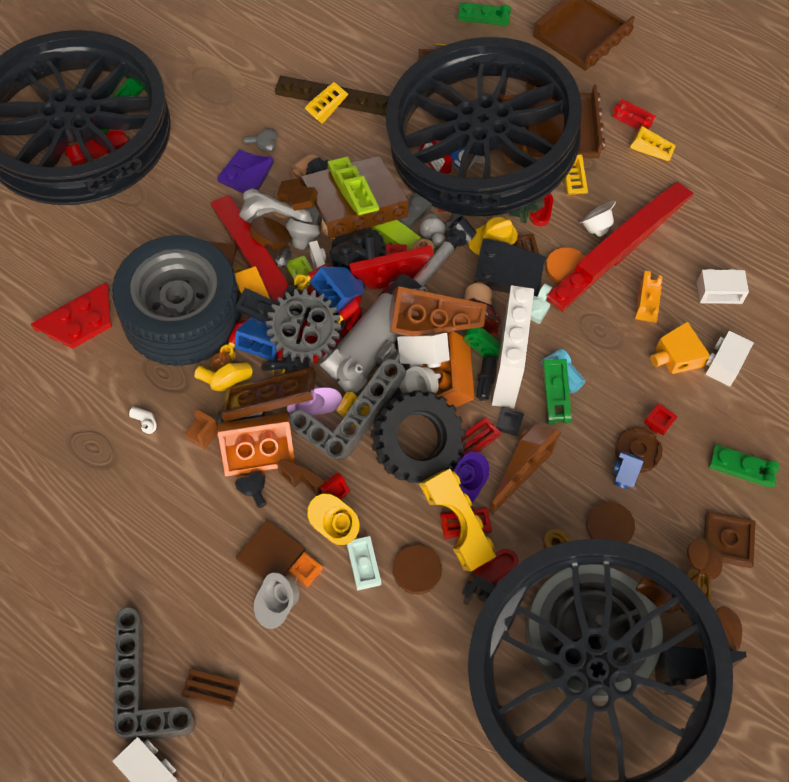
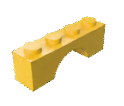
[419,469,496,571]

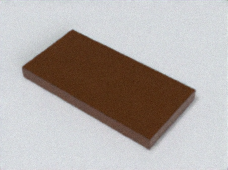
[221,367,316,422]

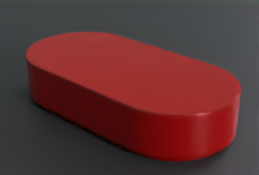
[530,193,553,227]
[473,549,518,585]

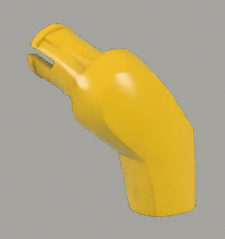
[194,362,252,391]

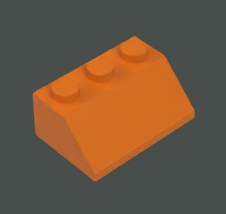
[421,331,474,407]
[218,413,295,477]

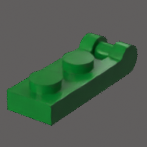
[458,2,511,26]
[542,359,572,425]
[709,445,780,488]

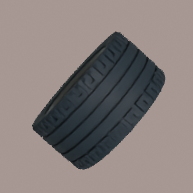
[112,235,241,366]

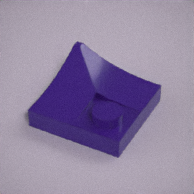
[217,149,273,193]

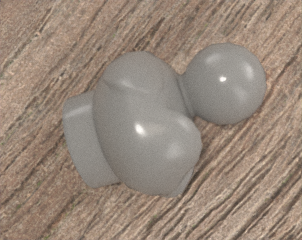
[419,214,447,247]

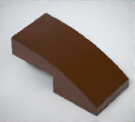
[277,460,324,496]

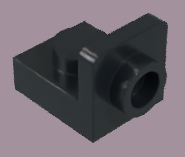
[462,575,496,605]

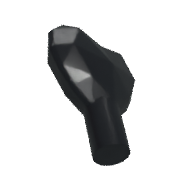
[235,469,267,508]

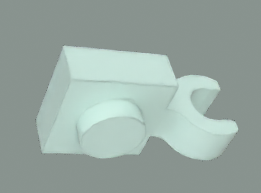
[530,284,552,324]

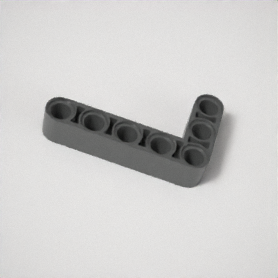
[289,359,406,460]
[113,607,196,742]

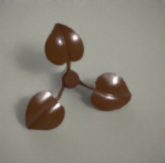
[636,538,743,651]

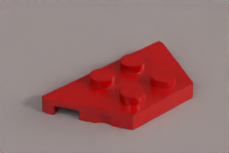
[349,245,433,290]
[31,282,112,349]

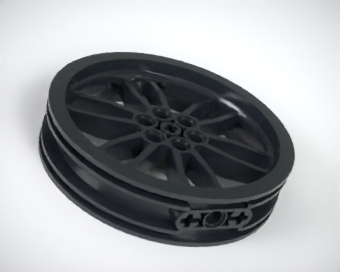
[0,30,171,205]
[386,37,582,216]
[468,539,733,782]

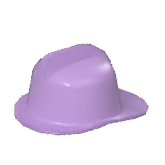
[287,385,342,418]

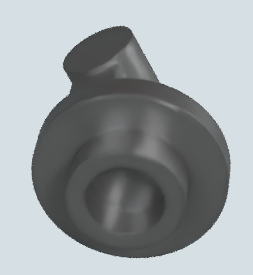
[375,341,400,368]

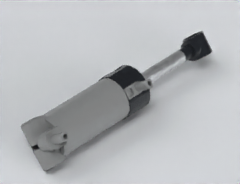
[319,216,477,394]

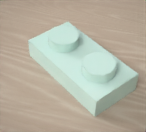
[346,536,381,591]

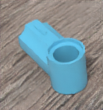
[541,348,586,393]

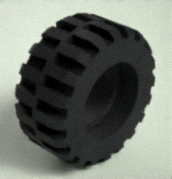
[371,390,466,483]

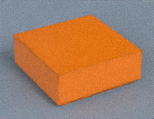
[288,552,323,588]

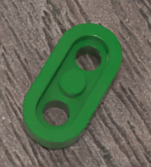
[464,328,500,358]

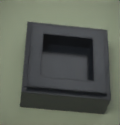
[496,407,524,437]

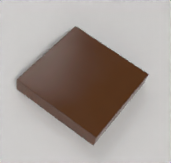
[704,511,756,568]
[236,521,305,580]

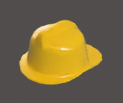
[468,217,518,255]
[308,494,360,545]

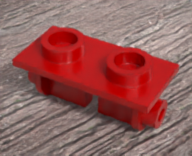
[612,99,656,130]

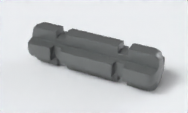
[275,246,292,268]

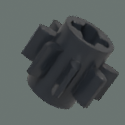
[306,157,329,175]

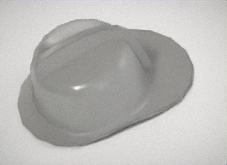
[254,572,300,629]

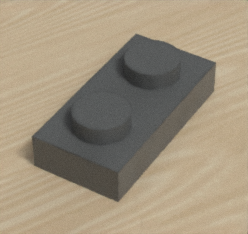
[398,193,432,229]

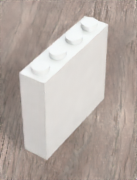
[492,285,534,409]

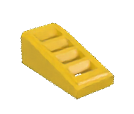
[305,82,348,124]
[630,126,676,161]
[563,155,588,195]

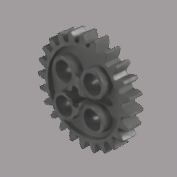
[266,289,341,363]

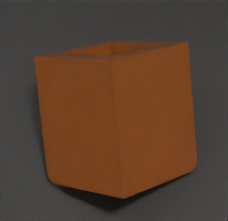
[185,409,218,450]

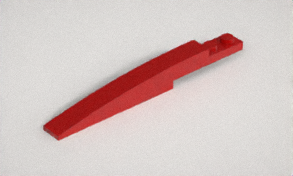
[546,182,694,312]
[210,194,313,344]

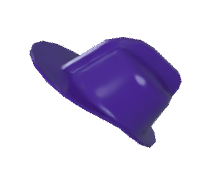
[451,452,490,503]

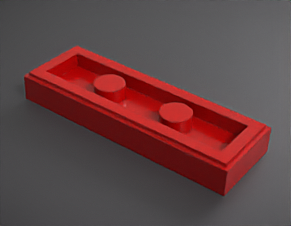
[64,130,128,166]

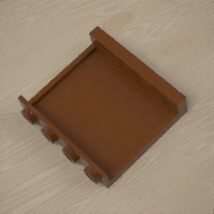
[533,0,635,71]
[525,83,605,159]
[301,156,409,239]

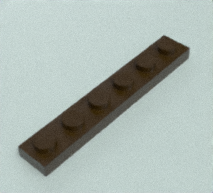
[275,75,390,116]

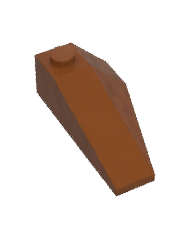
[389,286,487,337]
[490,425,561,514]

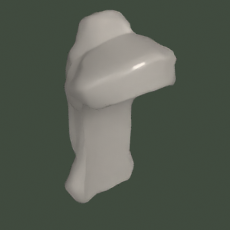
[239,188,313,225]
[285,205,321,250]

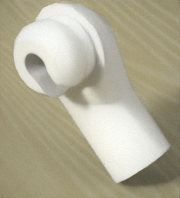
[129,406,157,434]

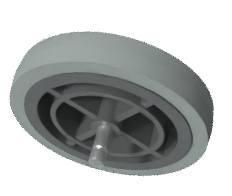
[526,564,663,701]

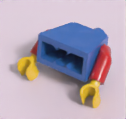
[294,264,364,332]
[220,317,289,376]

